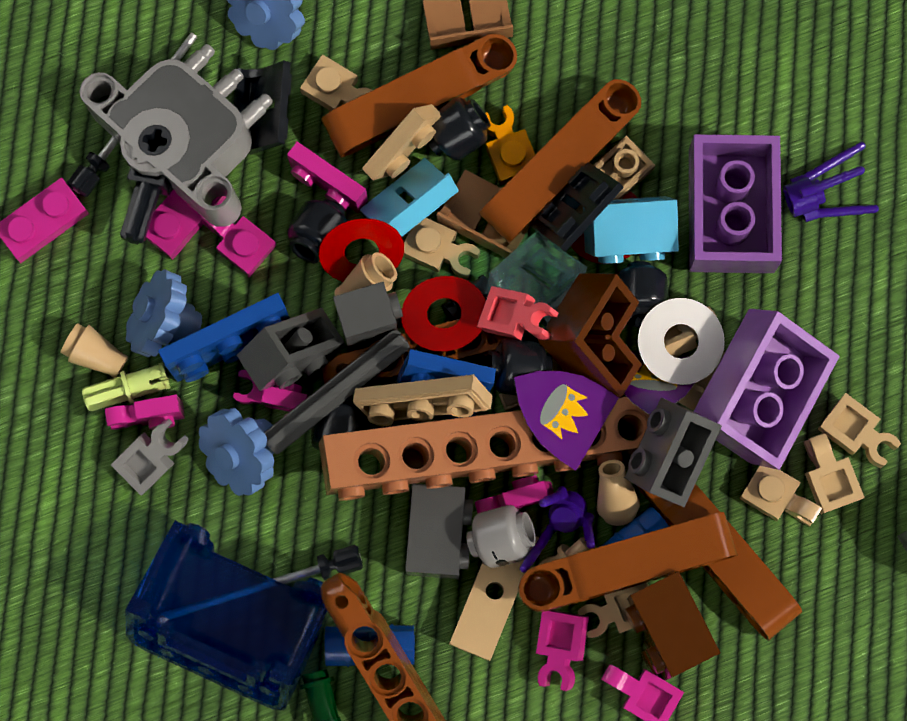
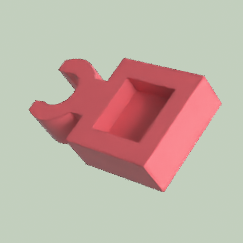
[477,286,558,340]

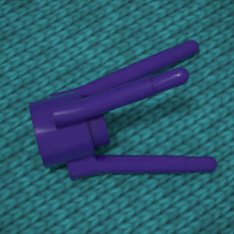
[783,142,879,222]
[520,486,595,573]

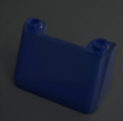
[125,520,329,710]

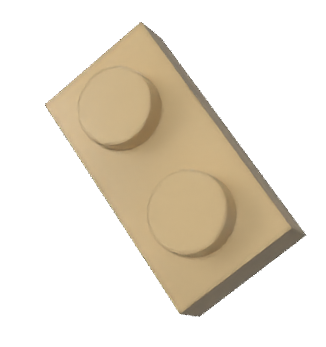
[362,104,441,180]

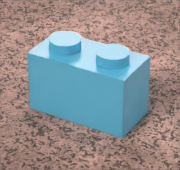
[583,196,679,263]

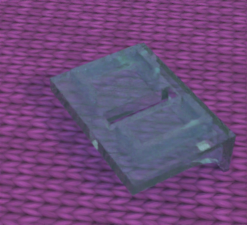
[487,232,587,306]

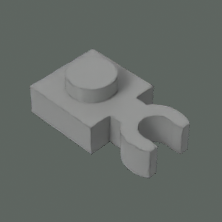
[111,419,188,496]

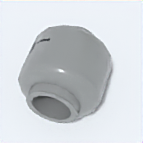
[466,505,536,568]

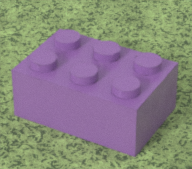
[688,134,782,273]
[694,309,840,470]

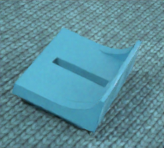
[360,158,459,237]

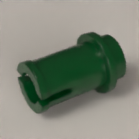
[299,669,341,721]

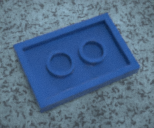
[158,293,290,382]

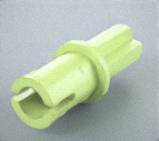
[82,362,171,411]

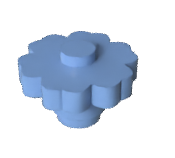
[227,0,305,50]
[126,269,202,357]
[199,408,274,496]

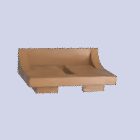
[422,0,513,50]
[437,170,534,261]

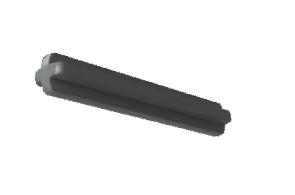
[264,329,410,454]

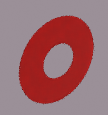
[319,218,404,282]
[401,276,486,351]

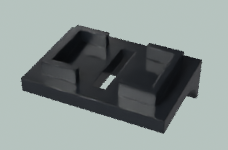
[234,60,292,155]
[530,162,624,252]

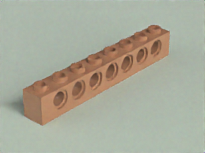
[319,397,650,501]

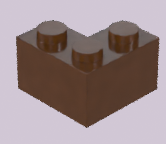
[538,273,642,398]
[624,571,721,680]

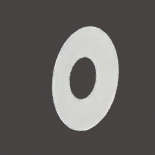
[638,298,725,385]

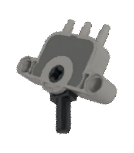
[79,44,273,245]

